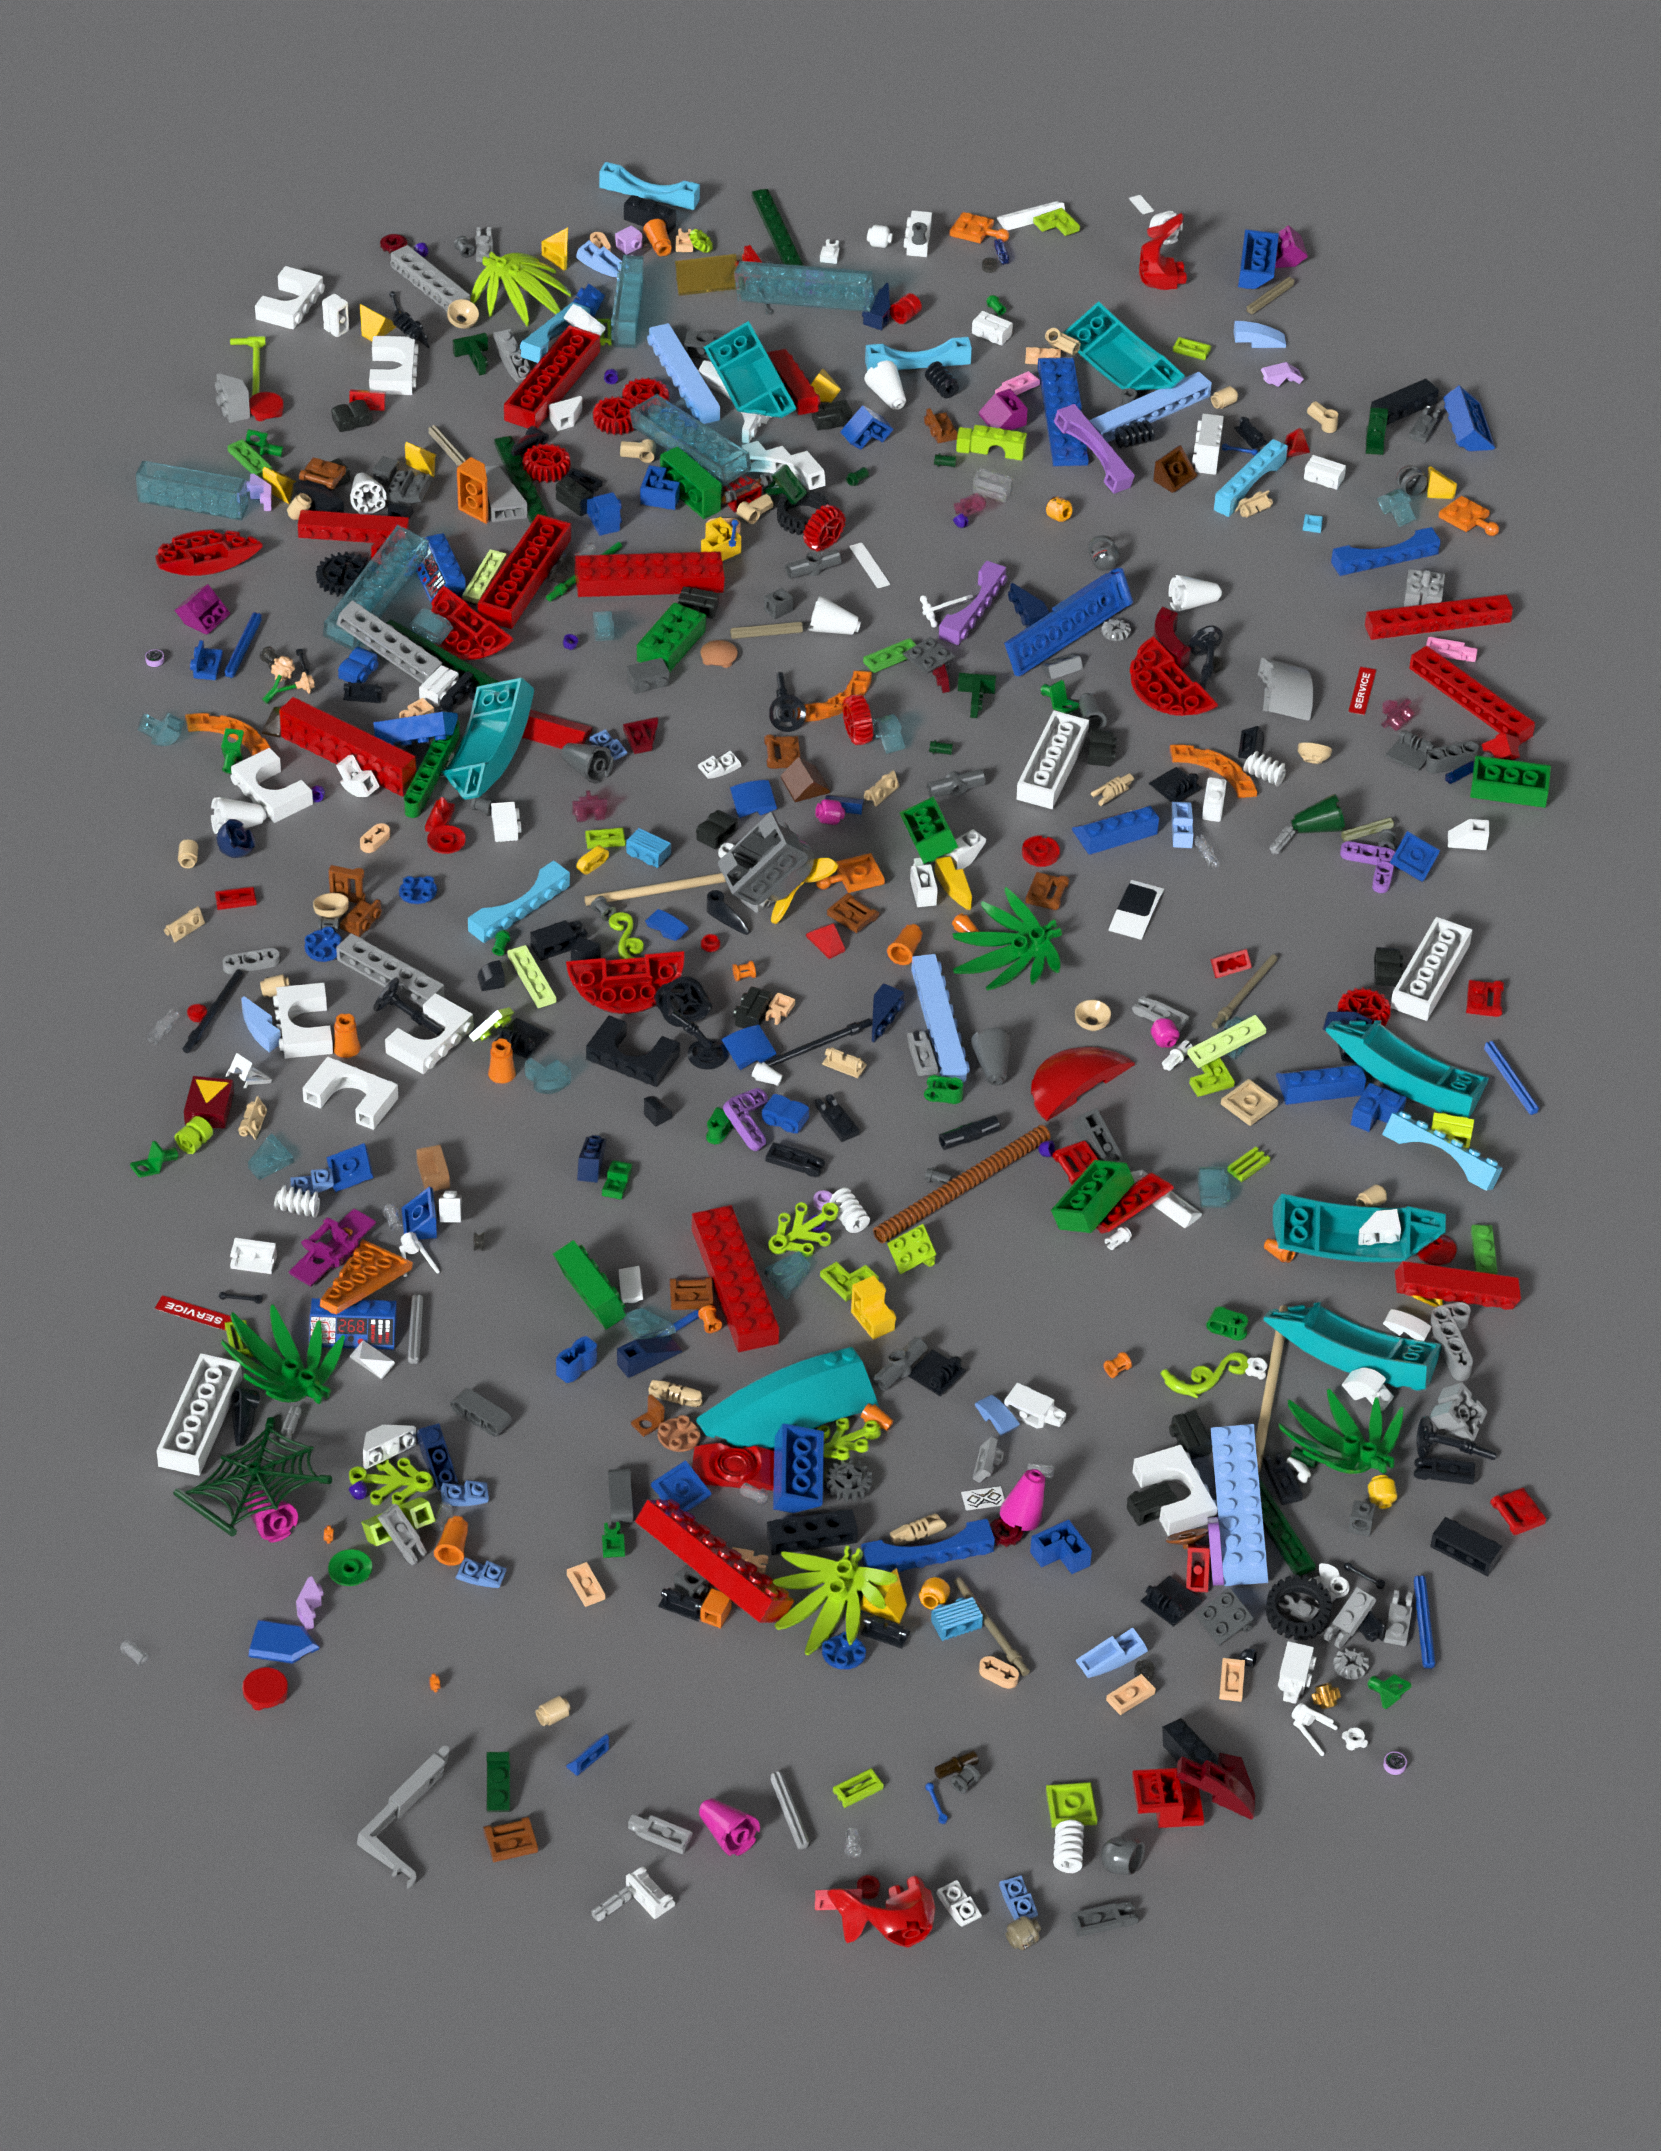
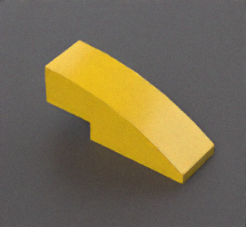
[935,856,972,910]

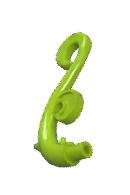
[609,912,644,959]
[1160,1352,1249,1399]

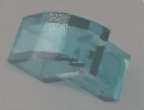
[1377,489,1416,527]
[592,611,614,642]
[137,713,185,746]
[872,714,905,754]
[525,1057,571,1094]

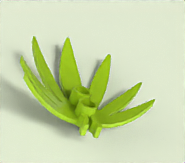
[470,252,572,327]
[773,1546,898,1655]

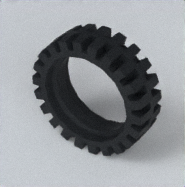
[777,489,830,535]
[1266,1575,1332,1641]

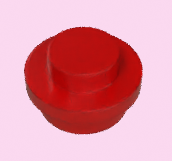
[701,934,720,952]
[187,1004,207,1022]

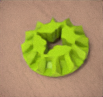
[689,229,713,253]

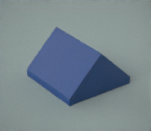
[401,1186,437,1240]

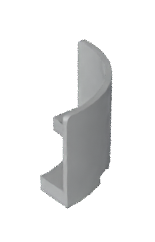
[1257,658,1313,721]

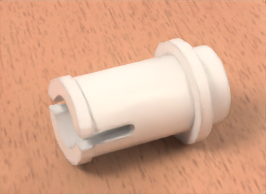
[1105,1227,1132,1250]

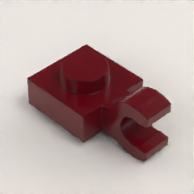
[932,664,950,693]

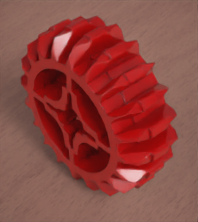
[622,377,669,417]
[593,396,640,435]
[522,443,571,483]
[803,504,846,552]
[842,694,874,745]
[1337,987,1391,1027]

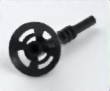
[1189,625,1223,690]
[769,672,806,732]
[373,977,442,1035]
[668,1009,728,1070]
[1416,1416,1496,1460]

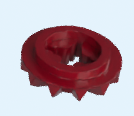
[380,234,407,254]
[990,1517,1023,1548]

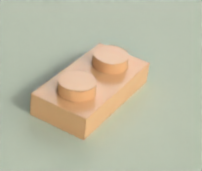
[1025,347,1061,364]
[567,1562,605,1607]
[1219,1658,1245,1702]
[1106,1674,1156,1715]

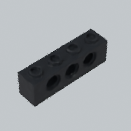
[767,1509,858,1555]

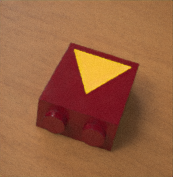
[184,1076,234,1129]

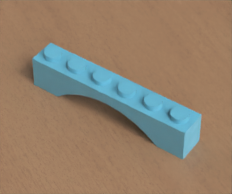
[599,162,700,210]
[520,302,590,363]
[865,337,972,371]
[1214,439,1288,517]
[468,860,570,943]
[1382,1111,1503,1191]

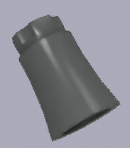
[1079,693,1107,733]

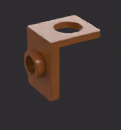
[631,1394,665,1437]

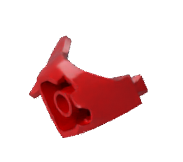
[1139,213,1187,290]
[827,1876,935,1948]

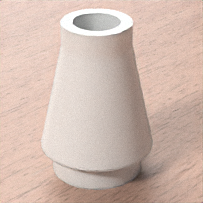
[752,1062,783,1086]

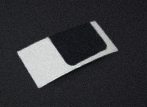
[1108,880,1164,940]

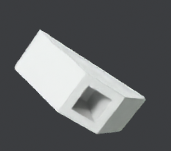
[439,1191,462,1222]
[363,1425,416,1469]

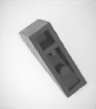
[1072,1108,1125,1163]

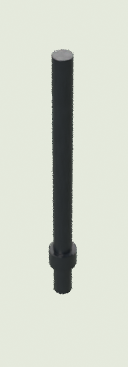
[182,969,243,1053]
[764,1018,872,1067]

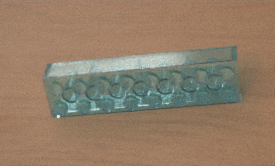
[734,261,875,312]
[630,394,751,486]
[323,525,429,651]

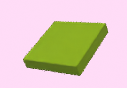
[1046,1782,1097,1828]

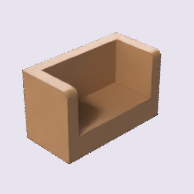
[416,1145,450,1191]

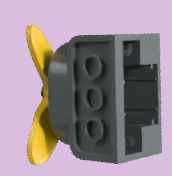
[717,811,838,924]

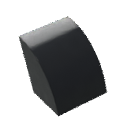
[388,502,414,519]
[571,937,601,961]
[477,960,505,991]
[644,1096,672,1127]

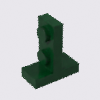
[452,333,488,376]
[1365,407,1388,455]
[763,464,807,504]
[958,673,996,718]
[486,1752,510,1812]

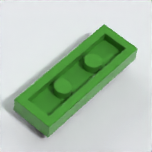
[227,439,272,478]
[863,638,916,673]
[1471,1225,1497,1275]

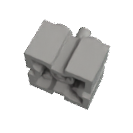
[1404,569,1445,607]
[1430,1382,1487,1442]

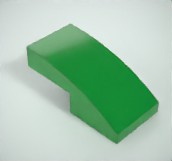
[602,1160,633,1200]

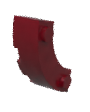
[1153,606,1191,671]

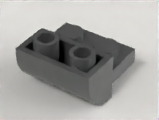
[386,470,433,506]

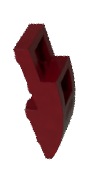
[1176,1756,1255,1820]

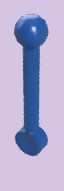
[1222,444,1258,456]
[729,519,739,547]
[925,1782,947,1824]

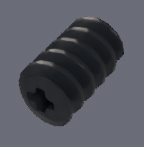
[925,361,959,399]
[1114,420,1155,448]

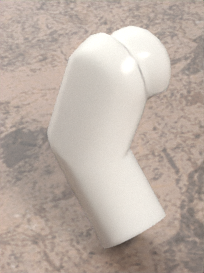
[1286,1457,1311,1483]

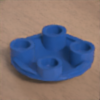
[399,876,437,904]
[304,927,343,962]
[822,1631,866,1669]

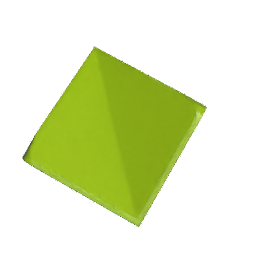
[956,427,973,453]

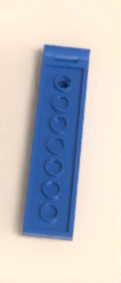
[1038,357,1088,466]
[1004,568,1133,676]

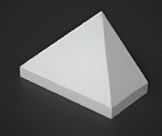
[350,1340,395,1379]

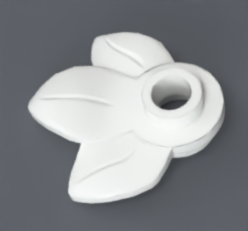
[1308,1563,1349,1604]

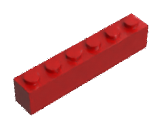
[767,349,820,415]
[298,510,409,546]
[1395,1261,1521,1310]

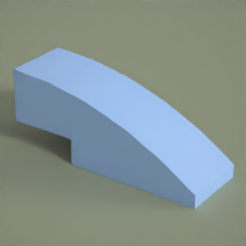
[576,241,629,278]
[1233,321,1286,348]
[1172,802,1193,848]
[241,996,281,1053]
[1076,1628,1148,1678]

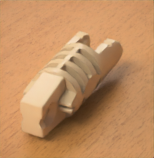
[1091,773,1134,806]
[648,1380,703,1408]
[890,1514,947,1546]

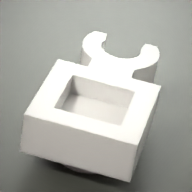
[820,239,839,264]

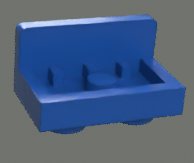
[573,283,605,317]
[190,640,223,680]

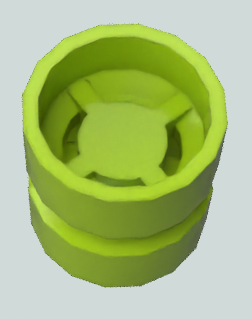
[174,1116,213,1154]

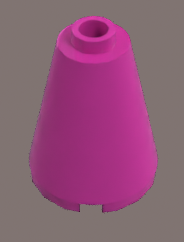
[1000,1469,1045,1531]
[245,1488,298,1543]
[699,1798,760,1856]

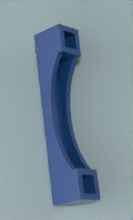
[1331,527,1441,576]
[861,1519,995,1572]

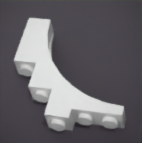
[698,360,772,444]
[712,441,826,490]

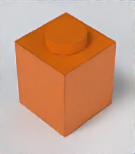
[701,1588,732,1628]

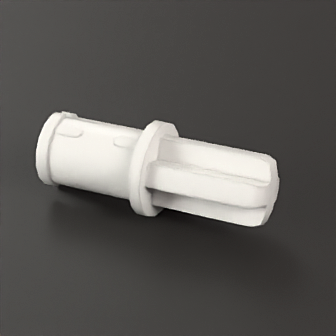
[1162,1040,1193,1071]

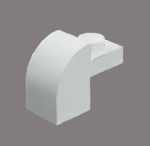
[336,755,380,797]
[1342,1368,1394,1411]

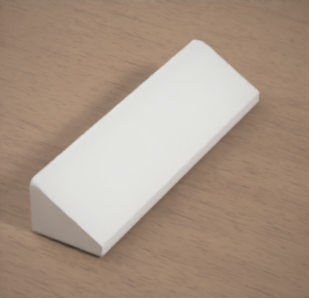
[997,201,1065,230]
[1131,1170,1202,1228]

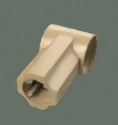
[1045,328,1081,356]
[1307,401,1338,433]
[620,439,657,463]
[736,494,773,524]

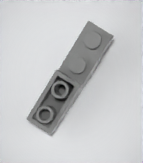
[494,329,532,383]

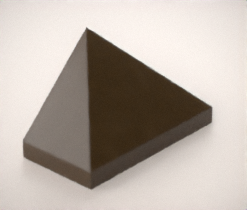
[262,707,281,738]

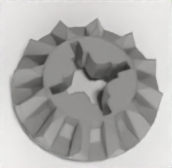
[1101,619,1131,641]
[1333,1648,1369,1679]

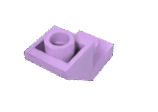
[1261,362,1304,387]
[246,474,272,511]
[296,1576,324,1631]

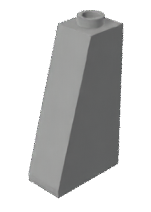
[485,465,527,522]

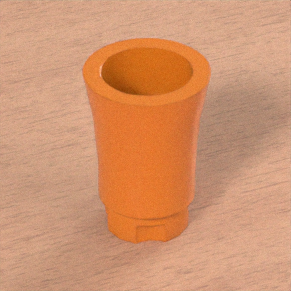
[643,219,672,257]
[887,924,923,965]
[333,1013,361,1058]
[488,1039,516,1083]
[434,1516,468,1566]

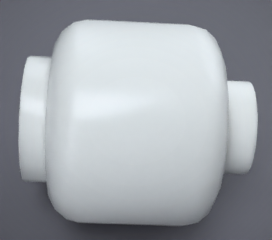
[867,225,893,248]

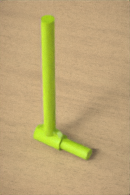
[230,336,266,396]

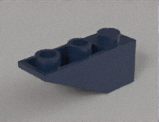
[862,282,890,331]
[1008,583,1050,628]
[872,983,905,1042]
[577,1135,607,1183]
[617,1337,682,1378]
[416,1423,459,1491]

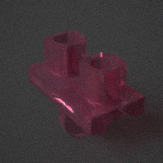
[954,493,986,517]
[1381,698,1415,731]
[572,790,607,822]

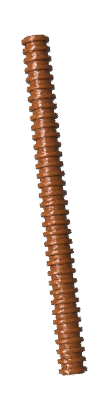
[873,1125,1051,1243]

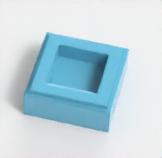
[1303,514,1323,533]

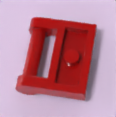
[1466,980,1504,1017]
[1052,1140,1098,1185]
[1490,1488,1546,1535]

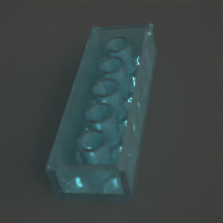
[611,255,644,348]
[136,461,248,521]

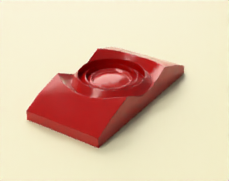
[692,1443,774,1491]

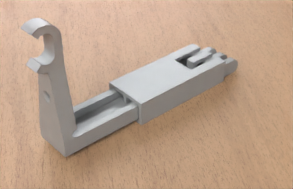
[357,1746,449,1889]

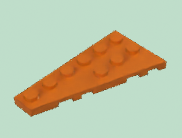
[320,1239,413,1314]

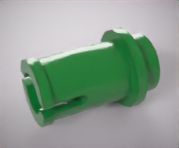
[986,295,1006,316]
[492,930,511,956]

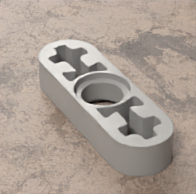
[223,948,280,974]

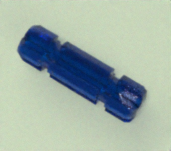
[994,239,1010,265]
[1445,761,1474,784]

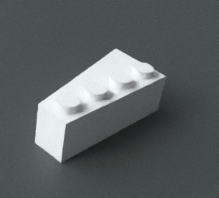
[1192,414,1224,475]

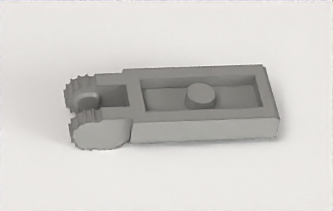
[475,227,493,262]
[1132,996,1189,1032]
[907,1031,938,1076]
[378,1504,427,1565]
[1324,1587,1376,1649]
[1384,1590,1413,1646]

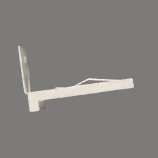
[226,1053,272,1088]

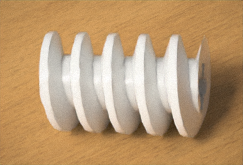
[1243,751,1285,786]
[274,1185,320,1218]
[829,1188,870,1233]
[1053,1820,1084,1873]

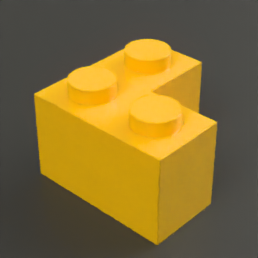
[701,517,741,561]
[851,1275,896,1340]

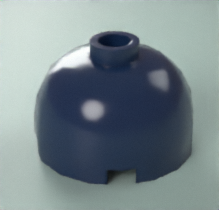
[216,819,256,858]

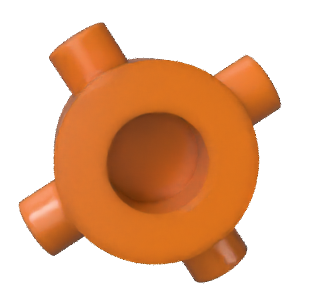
[324,1525,334,1544]
[429,1673,440,1692]

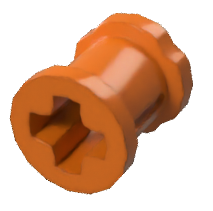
[732,960,756,982]
[698,1305,722,1333]
[1103,1352,1132,1378]

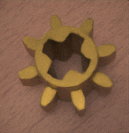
[1311,1683,1341,1709]

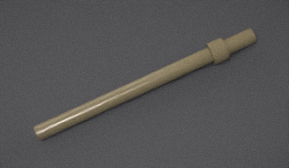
[1211,954,1278,1029]
[954,1577,1030,1676]

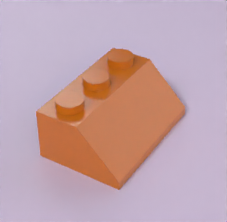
[457,457,488,524]

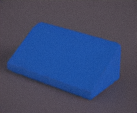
[825,795,864,815]
[566,1734,609,1776]

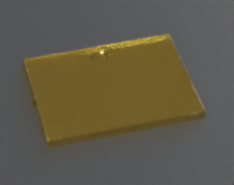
[675,254,740,296]

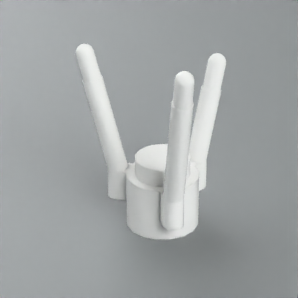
[399,1232,440,1277]
[1292,1703,1338,1756]

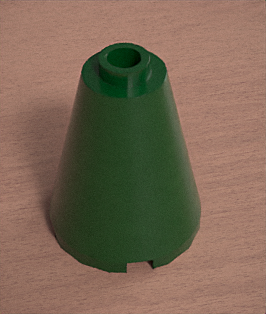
[1291,794,1345,833]

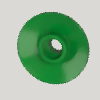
[328,1549,372,1586]

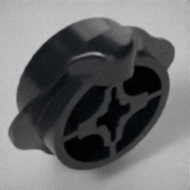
[654,976,712,1027]

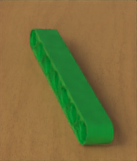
[404,720,460,818]

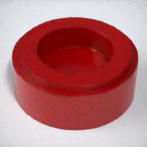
[857,1875,880,1899]

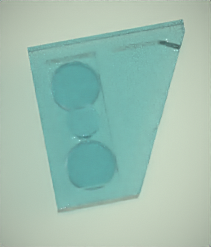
[248,1134,294,1180]
[764,1251,811,1299]
[623,1308,676,1340]

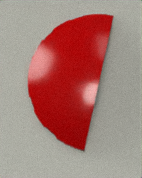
[155,529,262,576]
[426,586,514,660]
[1130,636,1218,716]
[566,951,684,1014]
[1031,1047,1135,1121]

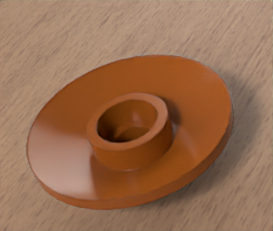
[1166,1528,1209,1549]

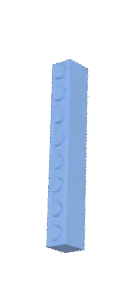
[647,323,720,425]
[1089,372,1212,442]
[911,954,970,1082]

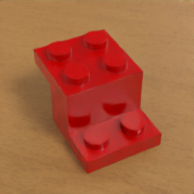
[1132,1768,1204,1828]

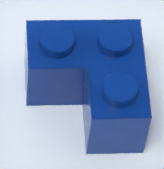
[840,405,894,450]
[640,465,680,510]
[587,492,622,536]
[1351,1083,1406,1132]
[1030,1520,1092,1574]

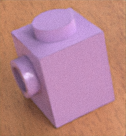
[615,226,643,255]

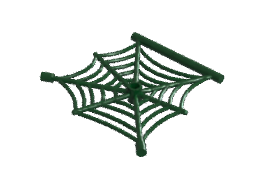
[173,1417,332,1537]

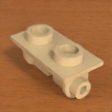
[1235,490,1273,518]
[864,770,899,806]
[164,906,205,942]
[822,1047,867,1078]
[238,1096,267,1140]

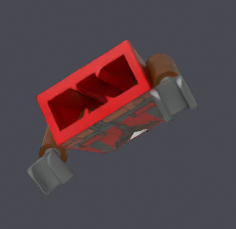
[720,472,773,512]

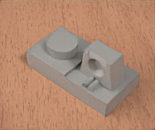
[972,1436,1004,1483]

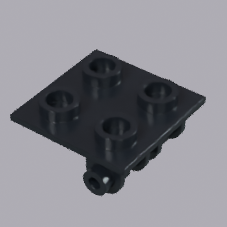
[392,309,430,348]
[1149,767,1202,803]
[494,1017,550,1059]
[908,1349,966,1397]
[1140,1576,1202,1627]

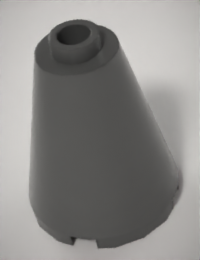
[561,743,614,784]
[971,1028,1011,1086]

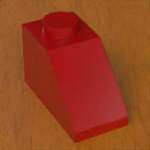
[1186,1544,1210,1592]

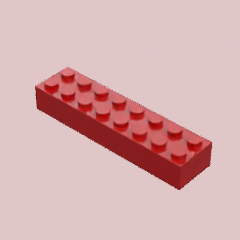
[504,325,600,429]
[478,514,571,629]
[575,552,725,597]
[279,697,416,797]
[692,1205,779,1353]
[635,1499,795,1623]

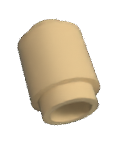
[1211,386,1238,409]
[287,493,312,520]
[178,839,198,868]
[260,974,290,998]
[1356,1184,1387,1208]
[535,1696,571,1726]

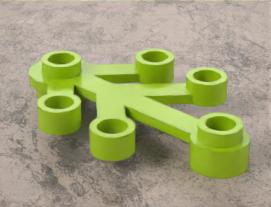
[768,1202,838,1257]
[817,1418,881,1460]
[349,1458,434,1506]

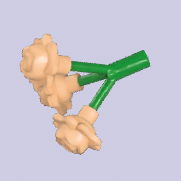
[262,656,315,704]

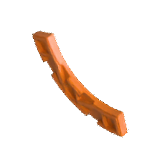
[792,671,872,722]
[185,713,271,756]
[1169,745,1257,798]

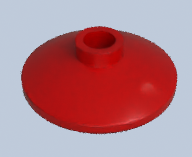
[427,825,466,854]
[1416,1234,1457,1265]

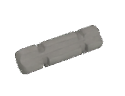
[1269,826,1295,854]
[279,1406,302,1444]
[591,1887,632,1922]

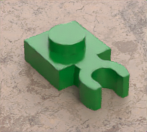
[602,1522,625,1558]

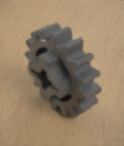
[825,1459,873,1503]

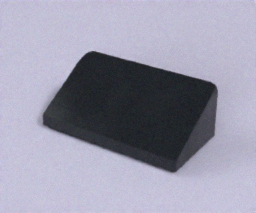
[1238,726,1264,759]

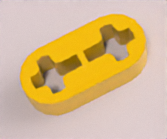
[576,845,609,875]

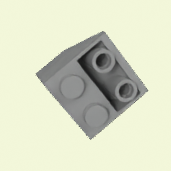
[215,374,250,423]

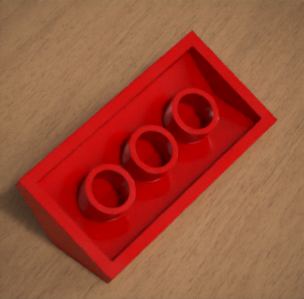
[522,709,593,749]
[1096,1172,1174,1234]

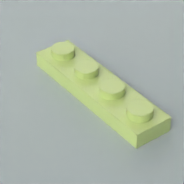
[462,549,507,604]
[507,945,556,1008]
[1188,1015,1266,1068]

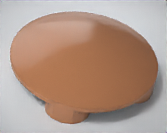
[701,640,738,668]
[657,1415,700,1452]

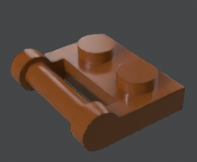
[299,457,346,489]
[764,734,800,769]
[328,865,366,903]
[1025,872,1070,910]
[827,893,879,933]
[670,1277,713,1310]
[483,1817,538,1863]

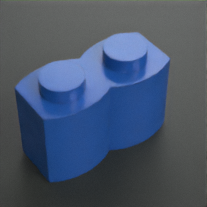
[338,647,379,684]
[762,1094,809,1133]
[556,1336,597,1383]

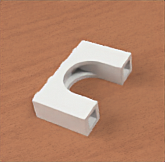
[255,266,325,330]
[369,336,418,395]
[231,748,313,823]
[273,983,333,1059]
[385,993,474,1075]
[303,1057,398,1130]
[1133,1445,1218,1536]

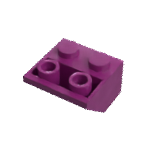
[1275,225,1308,268]
[979,388,1028,430]
[174,584,230,635]

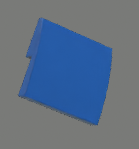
[730,780,777,818]
[721,1025,777,1070]

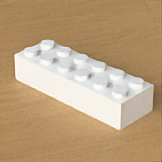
[1017,711,1089,809]
[1390,917,1472,1021]
[157,1353,242,1476]

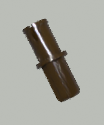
[934,1750,979,1779]

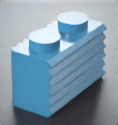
[626,828,671,868]
[931,1597,983,1641]

